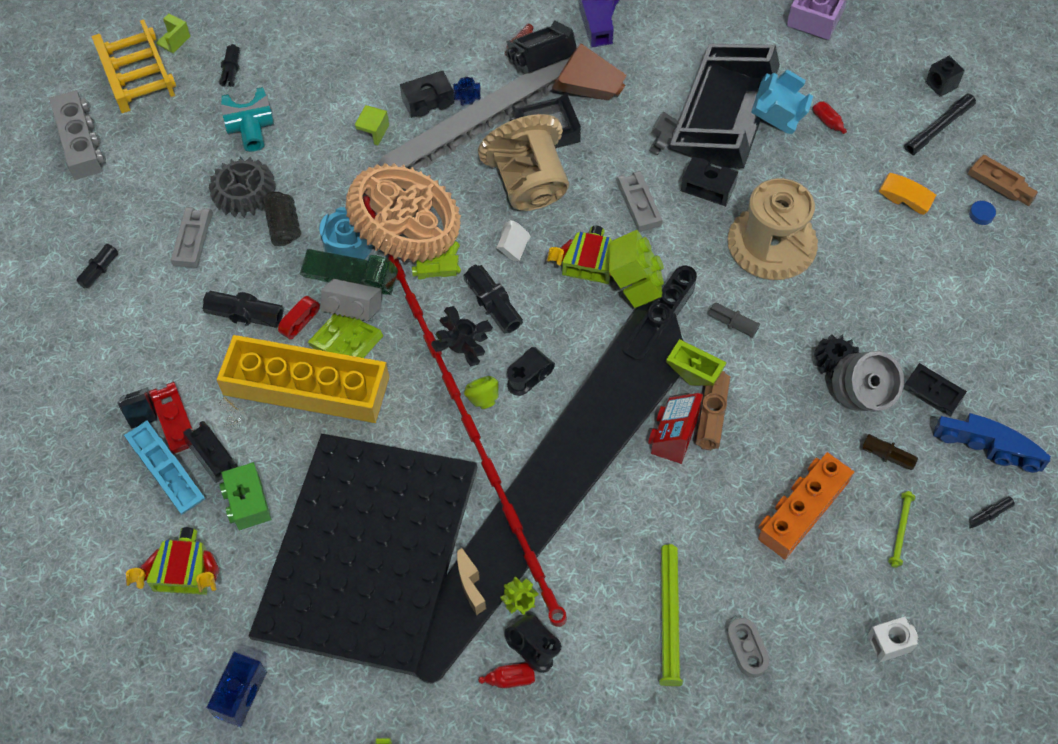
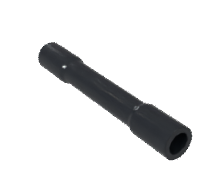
[904,93,976,155]

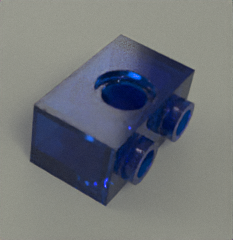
[206,651,267,727]

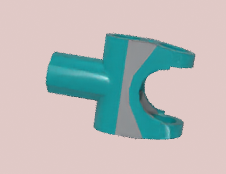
[221,87,274,152]

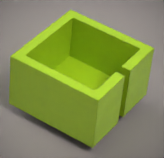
[609,229,664,308]

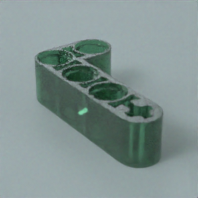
[299,249,398,295]

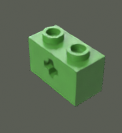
[219,462,271,530]

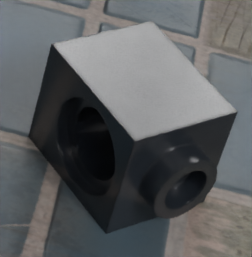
[925,55,965,97]

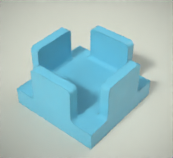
[751,70,813,134]

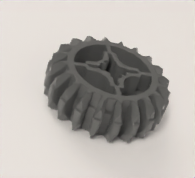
[209,156,276,218]

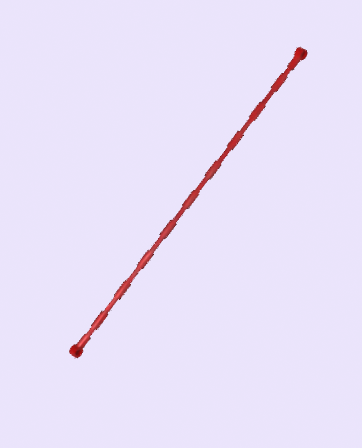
[363,193,567,627]

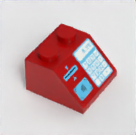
[648,393,703,464]

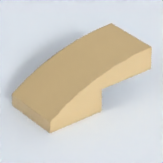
[457,548,486,615]

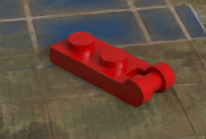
[148,381,193,454]

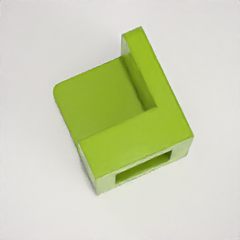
[157,13,191,53]
[355,105,389,145]

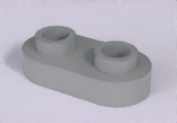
[727,618,769,677]

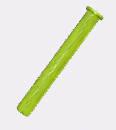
[659,544,683,687]

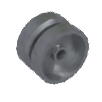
[832,351,904,411]

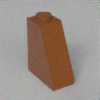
[551,43,627,100]

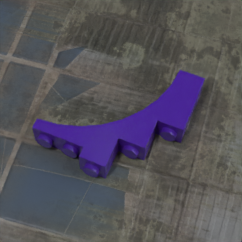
[579,0,620,48]

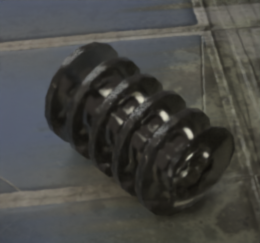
[263,192,301,246]

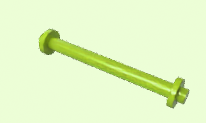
[888,491,915,568]

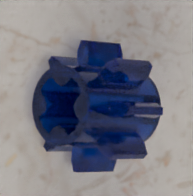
[453,77,481,106]

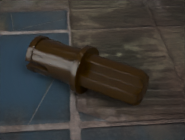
[862,434,918,470]

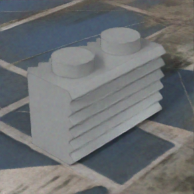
[321,279,382,322]

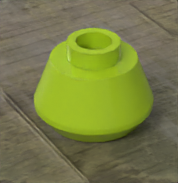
[464,376,499,409]

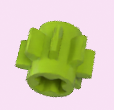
[500,577,539,615]

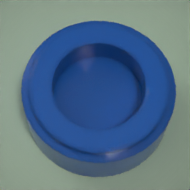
[969,201,996,225]

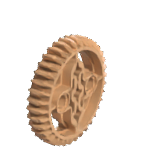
[345,163,461,263]

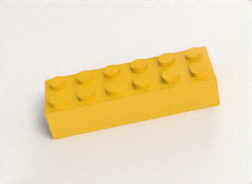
[216,335,390,423]

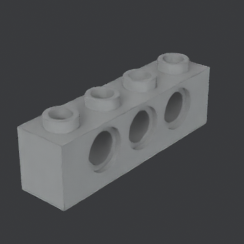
[49,90,105,180]

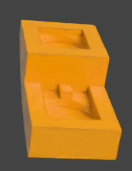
[878,173,936,215]

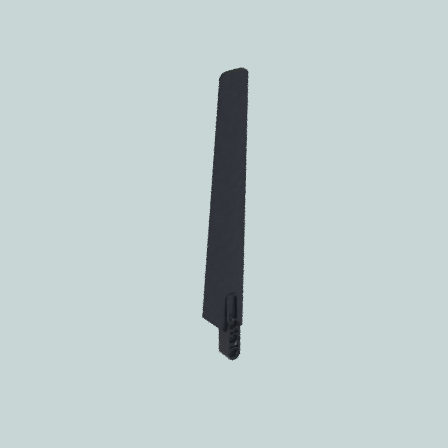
[417,265,697,683]

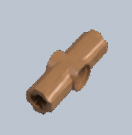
[696,371,731,450]

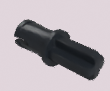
[219,44,240,87]
[76,243,119,288]

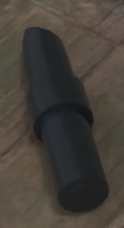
[969,496,1015,529]

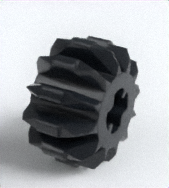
[814,334,859,379]

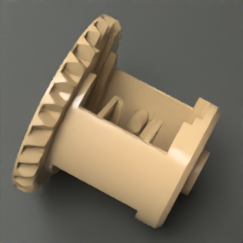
[478,114,569,211]
[728,178,818,280]

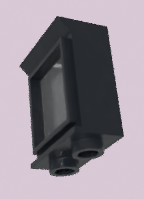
[506,20,577,73]
[509,92,581,149]

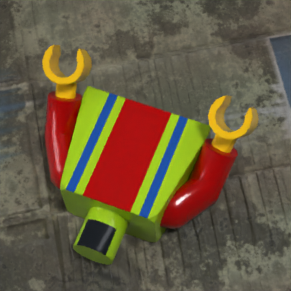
[547,225,612,284]
[126,527,220,595]

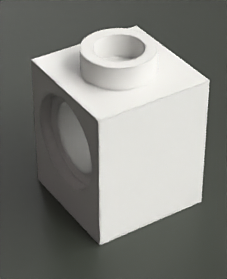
[867,617,918,662]

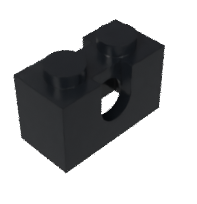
[400,70,455,118]
[681,157,738,207]

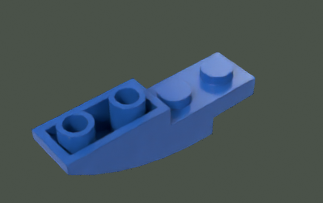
[933,413,1051,473]

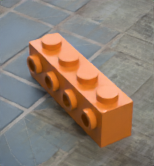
[758,452,855,560]

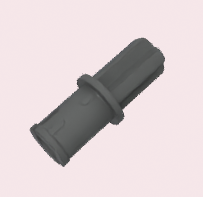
[709,303,760,338]

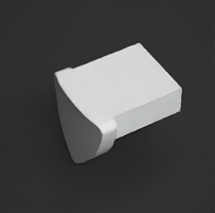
[497,220,531,261]

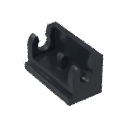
[904,363,967,417]
[183,421,238,483]

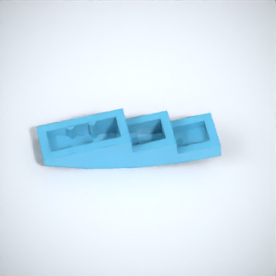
[124,421,205,515]

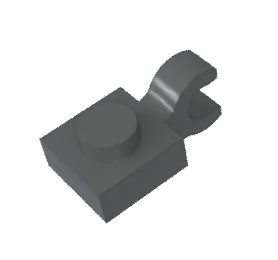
[649,111,679,155]

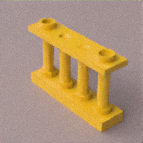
[91,19,177,113]

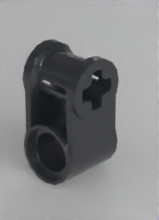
[507,347,555,396]
[504,614,562,673]

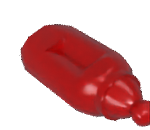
[812,101,847,134]
[478,663,535,688]

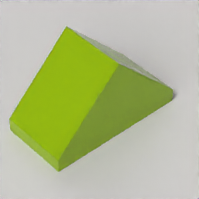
[666,339,727,386]

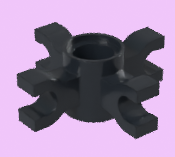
[431,306,493,367]

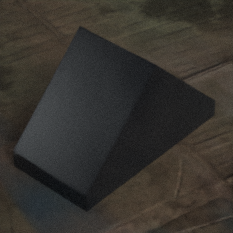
[118,387,157,429]

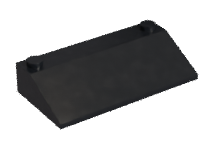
[670,44,780,168]

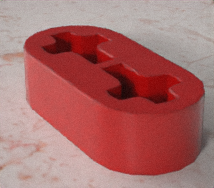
[278,296,320,340]

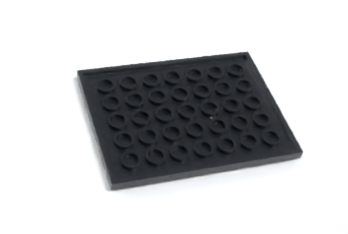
[248,433,478,677]

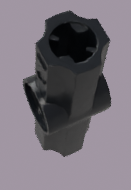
[464,264,523,334]
[202,291,284,328]

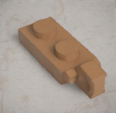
[968,155,1038,206]

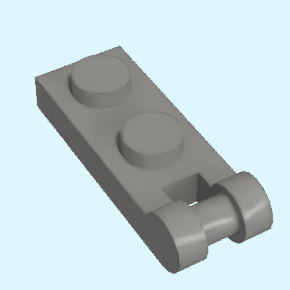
[616,171,663,232]
[171,207,213,268]

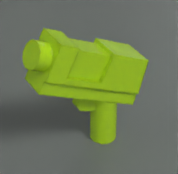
[412,241,461,280]

